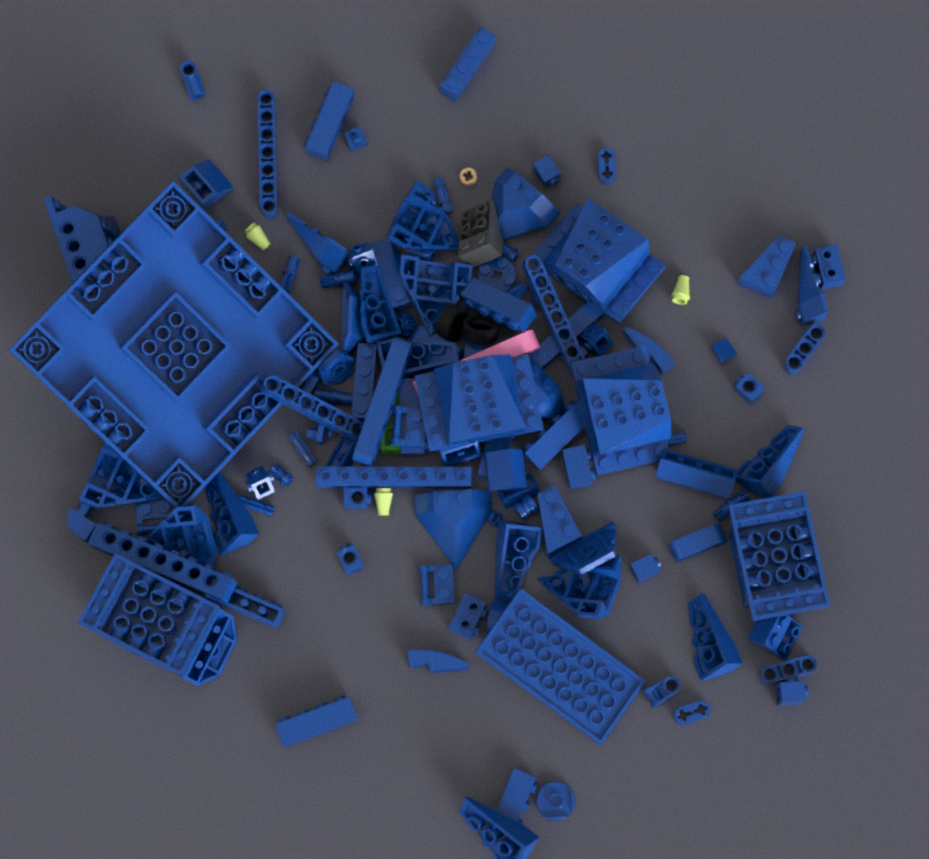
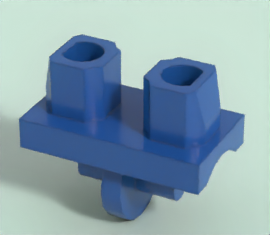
[306,409,335,446]

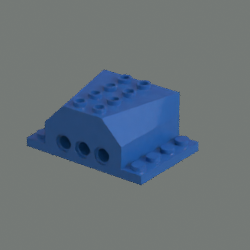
[43,196,120,283]
[529,198,666,324]
[570,346,671,475]
[415,354,544,452]
[728,491,831,621]
[77,553,220,677]

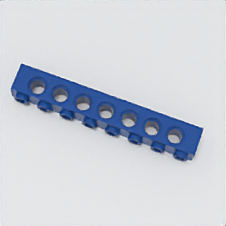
[316,466,471,489]
[87,522,237,604]

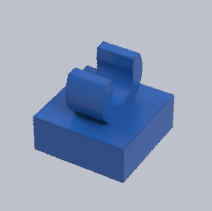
[344,126,368,151]

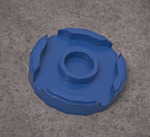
[536,781,576,821]

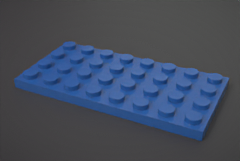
[474,588,646,745]

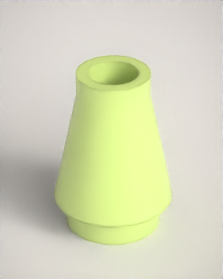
[244,222,271,251]
[671,275,690,305]
[374,488,393,515]

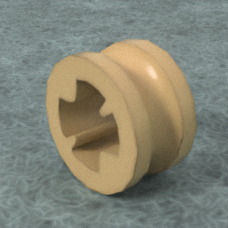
[460,168,477,186]

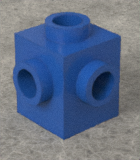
[347,242,378,274]
[580,324,613,356]
[245,466,275,499]

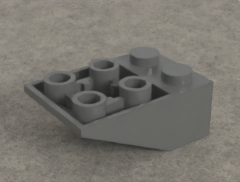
[458,200,503,268]

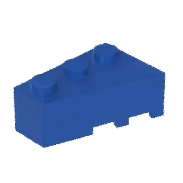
[737,235,796,299]
[537,485,582,557]

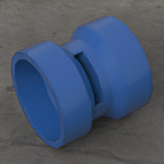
[512,495,539,521]

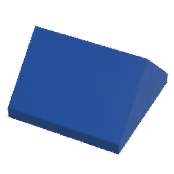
[485,448,527,491]

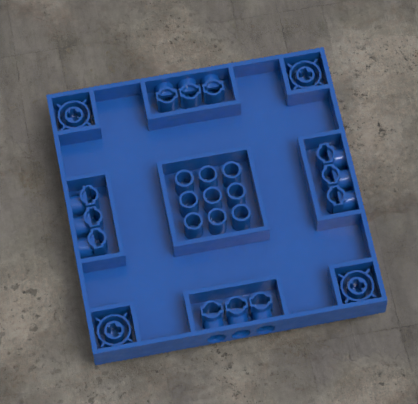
[8,181,339,508]

